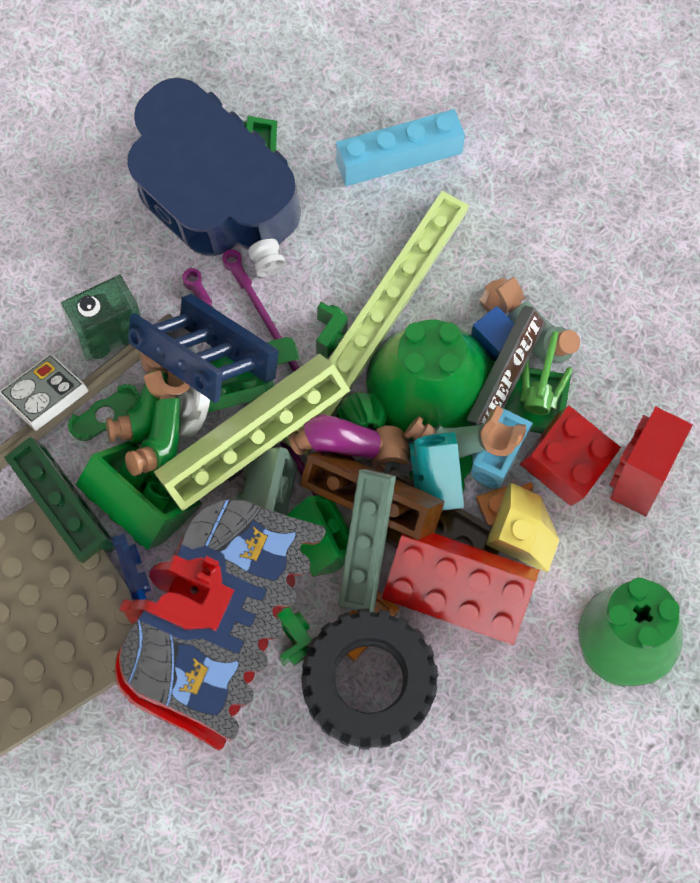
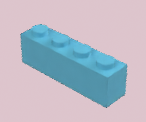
[336,109,465,186]

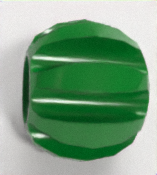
[336,391,387,431]

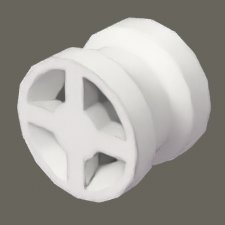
[248,239,286,277]

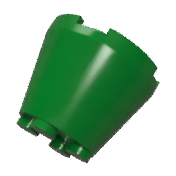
[578,578,683,687]

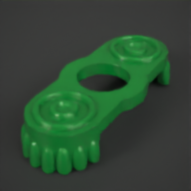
[67,383,140,441]

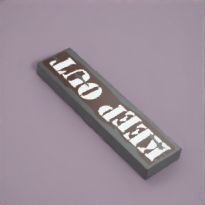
[467,305,546,426]

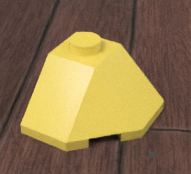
[486,483,560,572]

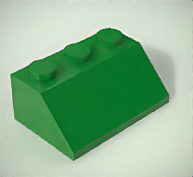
[75,441,203,550]

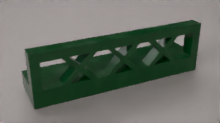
[4,436,118,564]

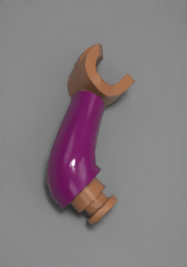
[289,414,411,472]

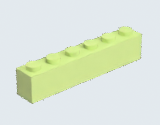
[154,354,350,511]

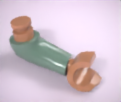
[479,277,580,363]
[404,405,526,458]

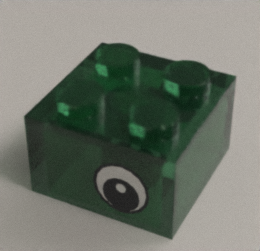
[60,274,140,362]

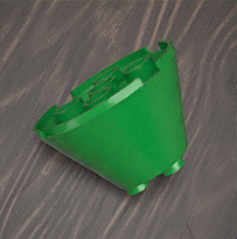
[366,319,494,441]

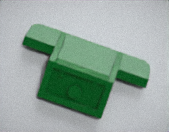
[207,337,300,413]

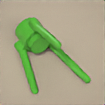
[520,331,573,415]

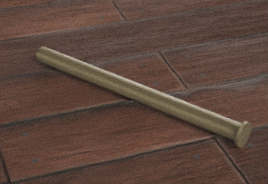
[0,314,177,470]

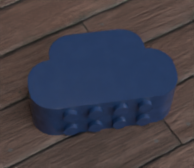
[127,78,301,256]

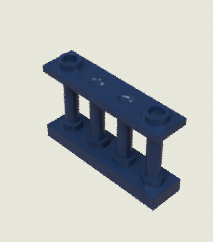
[128,294,279,403]

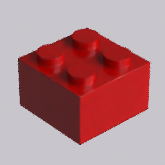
[519,405,621,506]

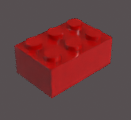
[609,406,693,517]

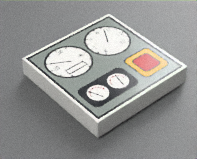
[0,354,88,431]

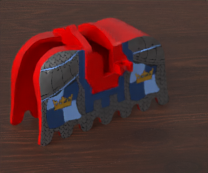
[114,500,326,751]

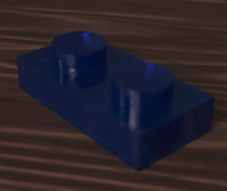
[112,533,151,601]

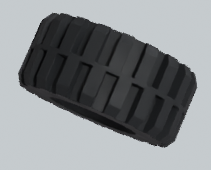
[301,608,438,750]

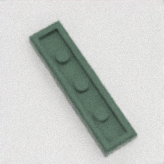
[338,469,396,612]

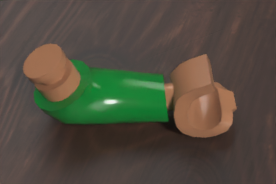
[106,352,168,445]
[125,370,190,476]

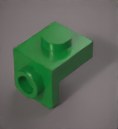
[316,302,348,359]
[277,607,312,666]

